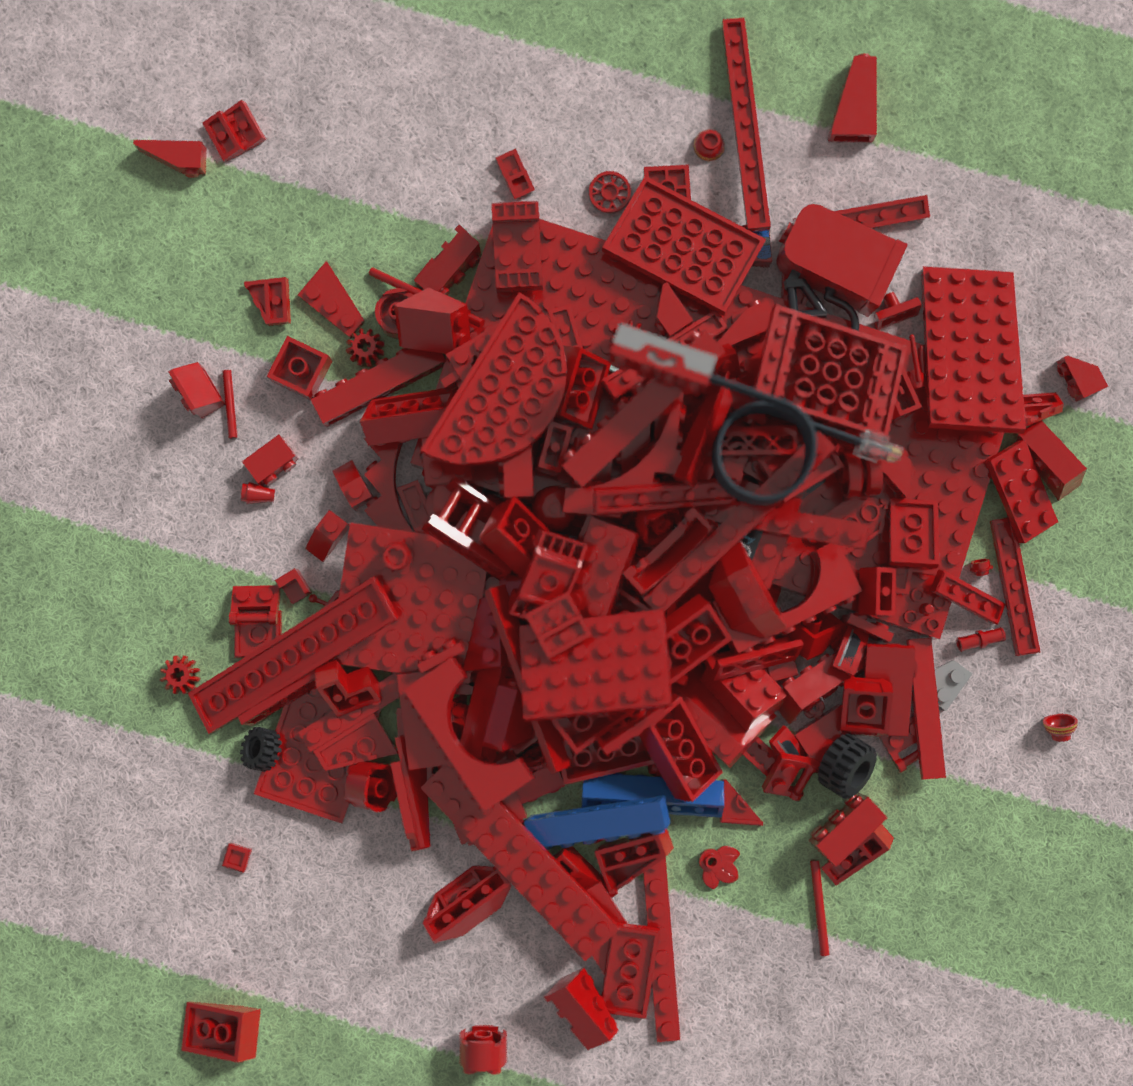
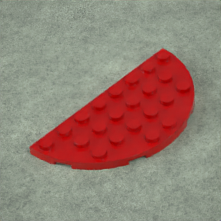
[420,292,567,466]

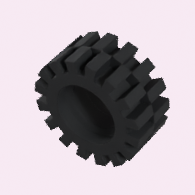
[240,727,282,772]

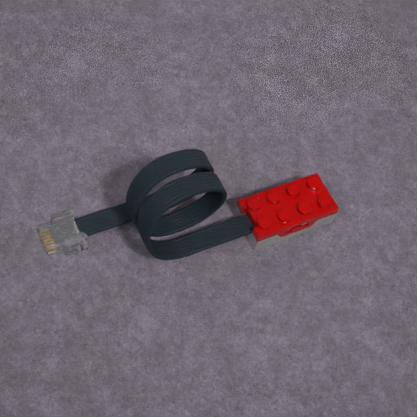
[610,324,903,505]

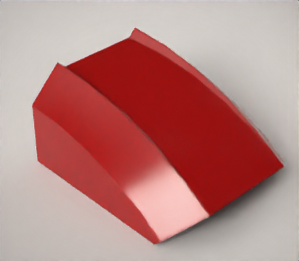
[840,676,893,737]

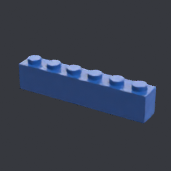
[581,773,724,818]
[524,795,671,850]

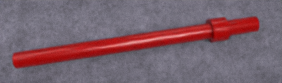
[369,267,485,328]

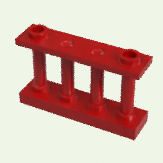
[421,477,512,580]

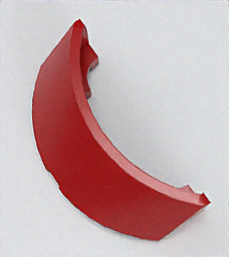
[622,507,713,595]

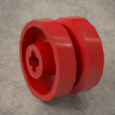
[838,446,883,499]

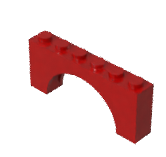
[709,543,862,654]
[404,657,535,812]

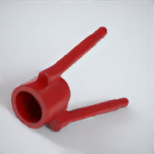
[907,334,926,390]

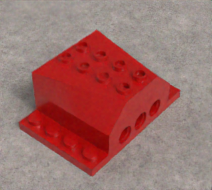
[751,304,907,440]

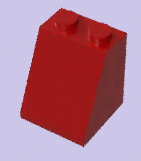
[394,288,471,354]

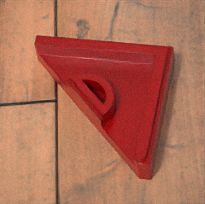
[719,779,763,826]

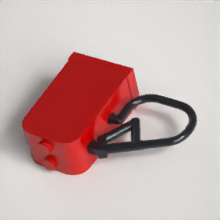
[776,204,908,331]

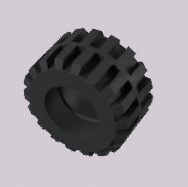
[818,733,877,799]

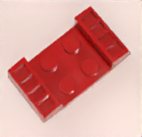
[491,201,543,293]
[508,528,588,619]

